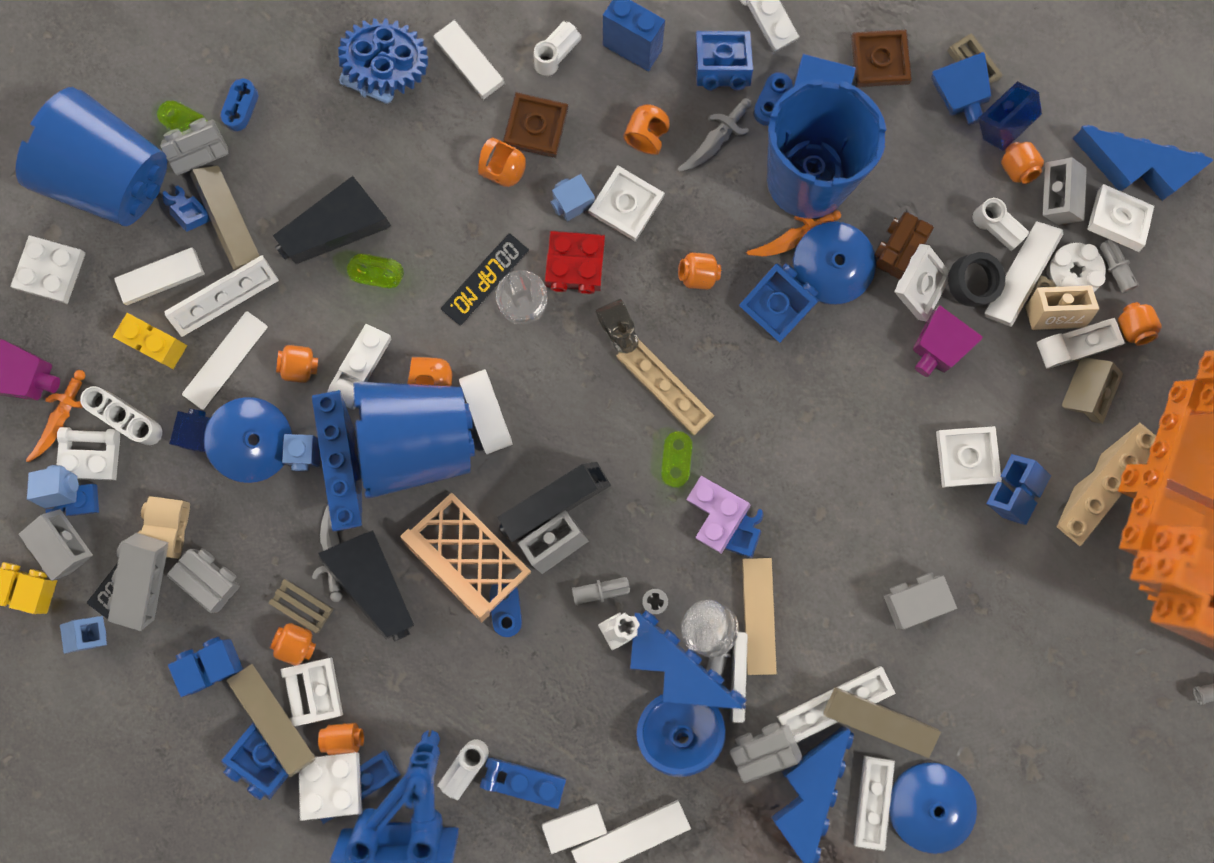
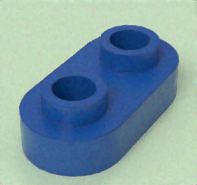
[754,73,793,126]
[489,584,522,637]

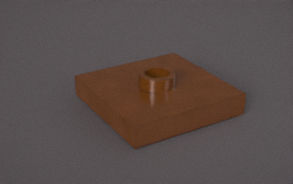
[851,29,912,88]
[503,92,569,158]

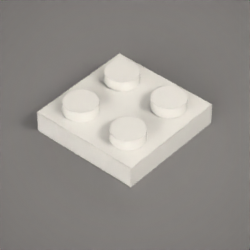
[589,165,664,241]
[1087,184,1154,252]
[10,235,85,304]
[894,244,949,322]
[936,426,1002,488]
[299,752,362,820]

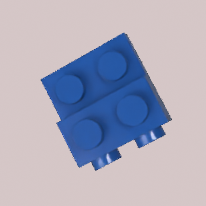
[696,31,753,90]
[739,263,820,343]
[222,723,288,800]

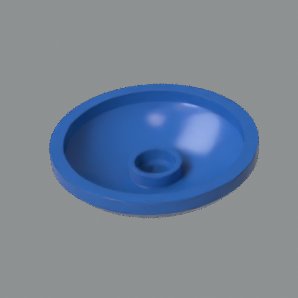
[793,222,876,305]
[204,397,292,483]
[637,694,725,777]
[889,762,977,854]

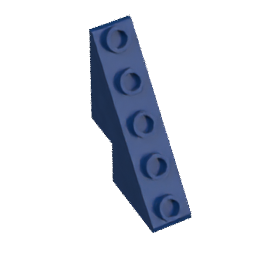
[1072,125,1214,201]
[312,390,362,531]
[630,610,747,709]
[771,726,854,863]

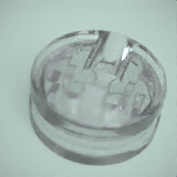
[495,270,548,325]
[681,600,739,658]

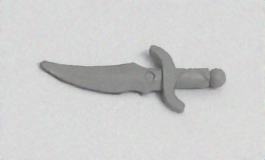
[677,98,751,171]
[312,505,342,602]

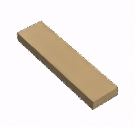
[616,337,714,436]
[742,558,777,675]

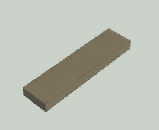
[190,166,260,270]
[226,664,316,777]
[823,687,941,758]

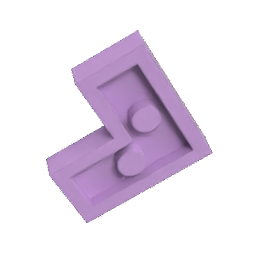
[686,476,751,554]

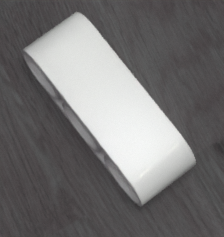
[459,369,513,454]
[80,386,162,445]

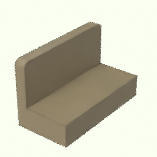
[1062,358,1123,424]

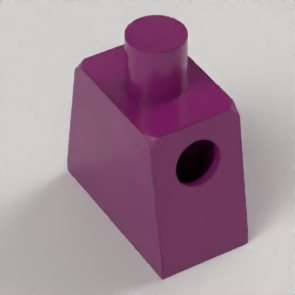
[913,305,983,377]
[0,339,60,401]

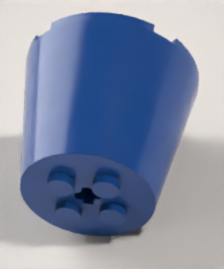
[767,79,886,219]
[16,87,168,226]
[354,382,475,499]

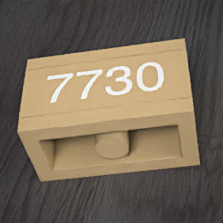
[1025,286,1099,330]

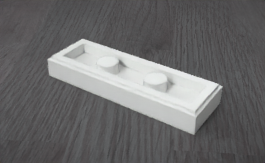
[433,20,504,100]
[114,247,205,305]
[730,632,748,722]
[854,756,895,851]

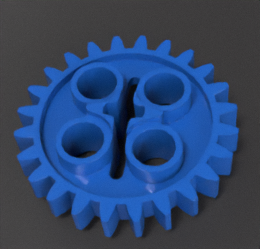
[338,18,428,96]

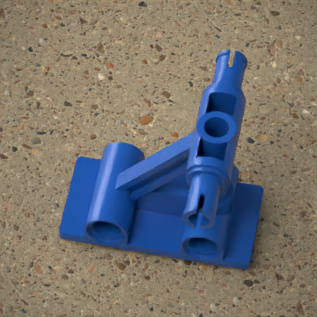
[330,730,459,863]

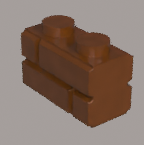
[874,212,934,280]

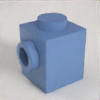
[551,174,595,221]
[282,434,320,471]
[27,465,79,509]
[60,616,107,654]

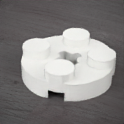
[1046,243,1106,292]

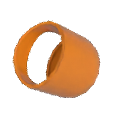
[623,104,670,155]
[478,138,526,187]
[407,357,452,386]

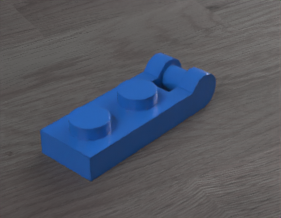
[479,757,566,809]

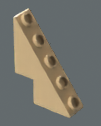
[1057,423,1156,546]

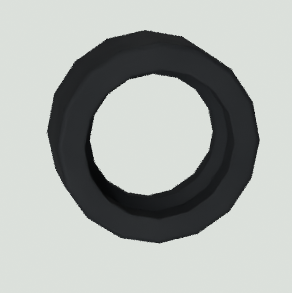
[948,252,1006,307]

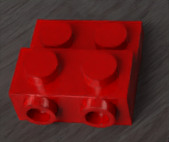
[545,231,605,294]

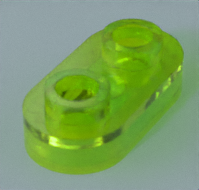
[157,100,207,132]
[347,254,404,289]
[661,431,692,488]

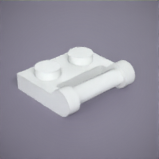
[56,427,120,480]
[280,658,343,726]

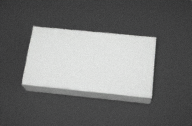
[542,803,607,854]

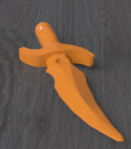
[747,210,841,256]
[26,370,86,462]

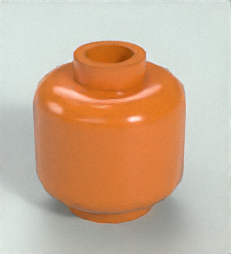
[1001,142,1044,184]
[678,252,721,290]
[1117,302,1162,346]
[276,345,318,383]
[270,623,316,666]

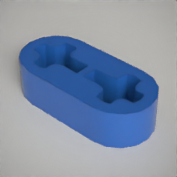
[220,78,258,131]

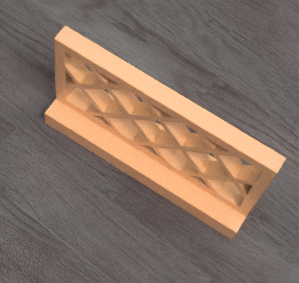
[400,493,531,623]

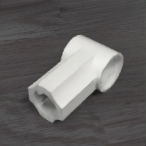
[534,21,581,76]
[973,198,1029,251]
[598,613,639,650]
[437,740,489,800]

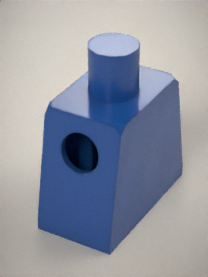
[931,52,991,125]

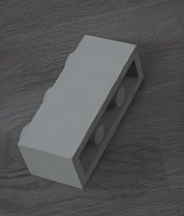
[107,533,169,631]

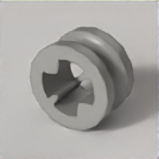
[642,589,668,614]

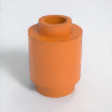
[318,723,364,755]

